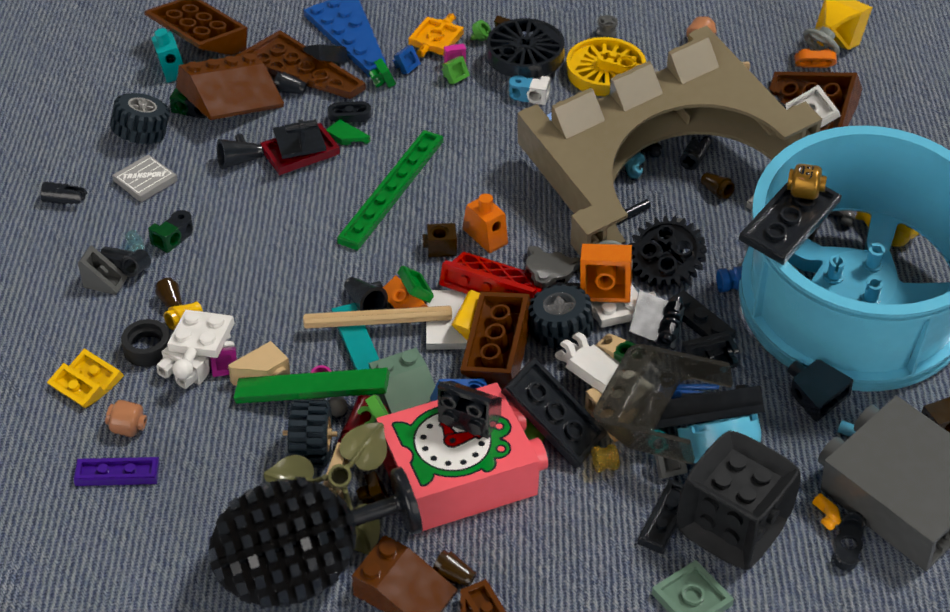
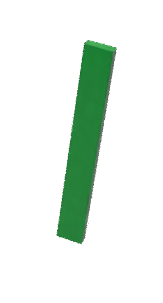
[337,130,443,251]

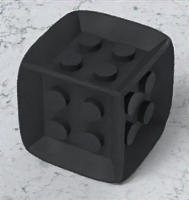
[676,431,801,570]

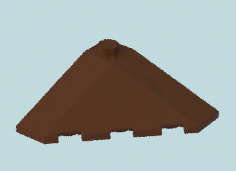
[769,72,862,131]

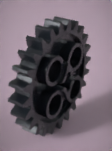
[629,215,707,290]

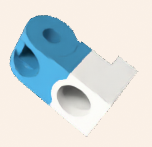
[509,75,550,105]

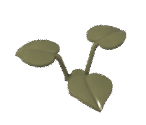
[264,422,387,555]

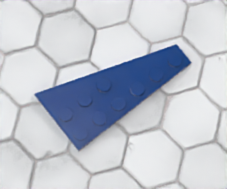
[304,0,387,77]

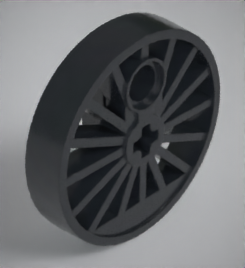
[486,18,565,78]

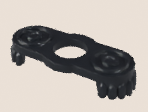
[834,511,866,571]

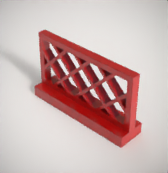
[439,251,543,300]

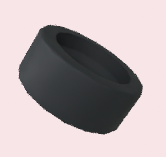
[121,319,170,367]

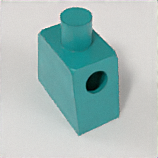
[151,28,183,83]

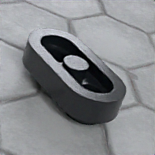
[327,101,371,123]

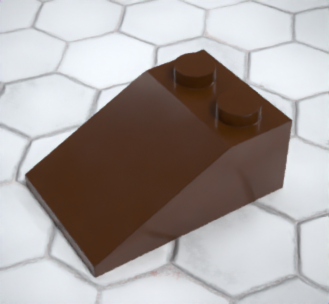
[352,535,457,612]

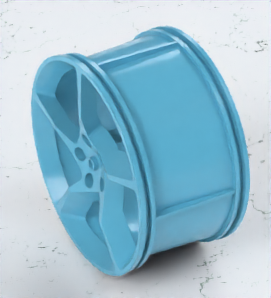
[739,126,950,391]

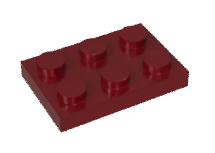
[260,123,340,175]

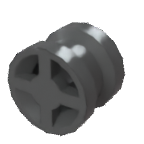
[596,15,618,38]

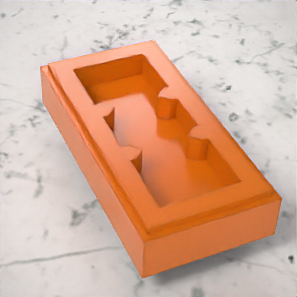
[383,275,428,309]

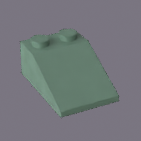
[369,347,435,414]

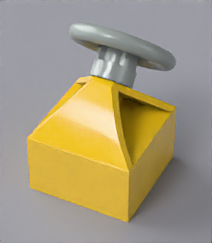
[803,0,873,56]

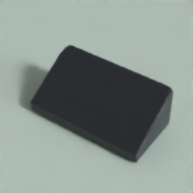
[303,44,347,63]

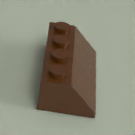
[460,292,531,390]

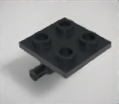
[273,119,327,159]

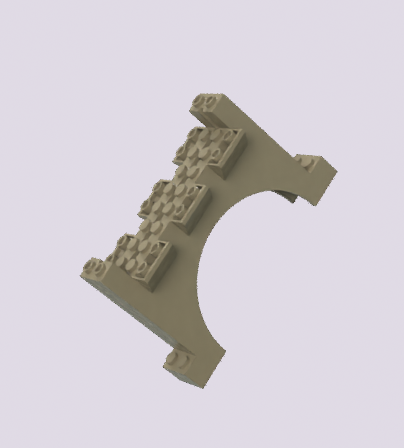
[517,25,822,257]

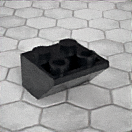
[438,381,502,439]

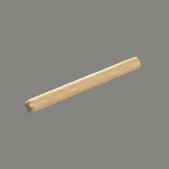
[303,306,452,329]

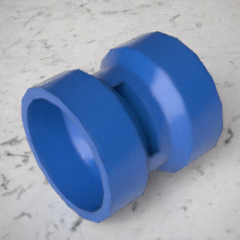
[716,266,742,293]

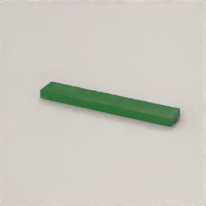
[234,368,390,404]

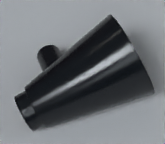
[216,134,262,169]
[344,277,388,311]

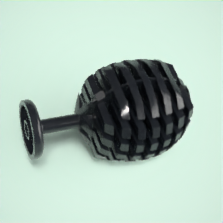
[208,466,423,608]

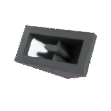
[78,245,128,295]

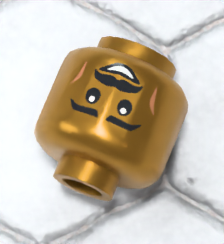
[787,163,827,200]

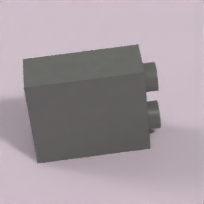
[818,395,950,571]

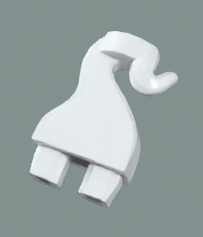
[156,334,235,389]

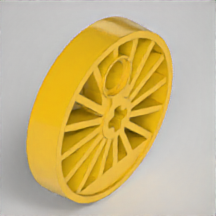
[566,37,646,97]

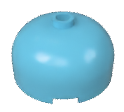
[677,413,761,464]

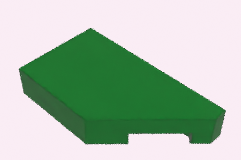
[326,120,370,145]

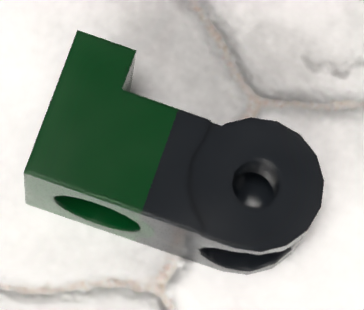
[169,88,207,119]
[148,210,193,253]

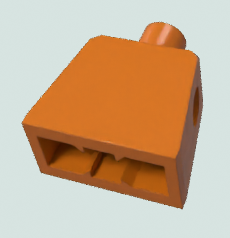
[463,193,508,254]

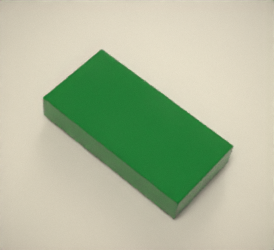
[397,265,434,303]

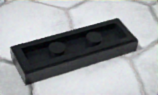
[637,479,684,554]

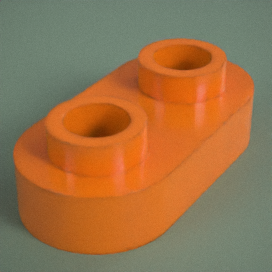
[794,49,837,68]

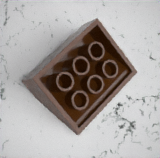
[144,0,248,55]
[176,53,284,120]

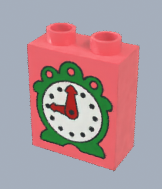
[376,383,548,531]

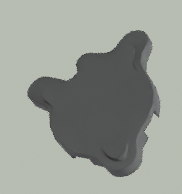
[525,246,580,288]

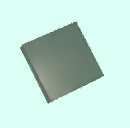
[651,560,734,612]

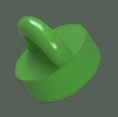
[470,20,491,41]

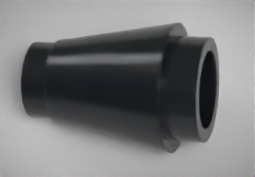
[274,72,307,95]

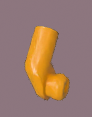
[812,493,841,531]

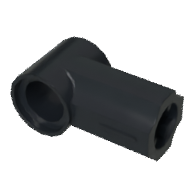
[100,246,151,277]

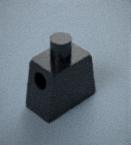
[787,360,853,422]

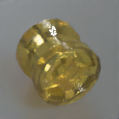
[591,443,620,473]

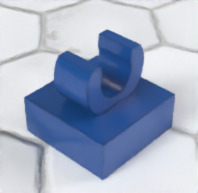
[392,45,421,74]

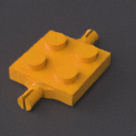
[408,13,464,58]

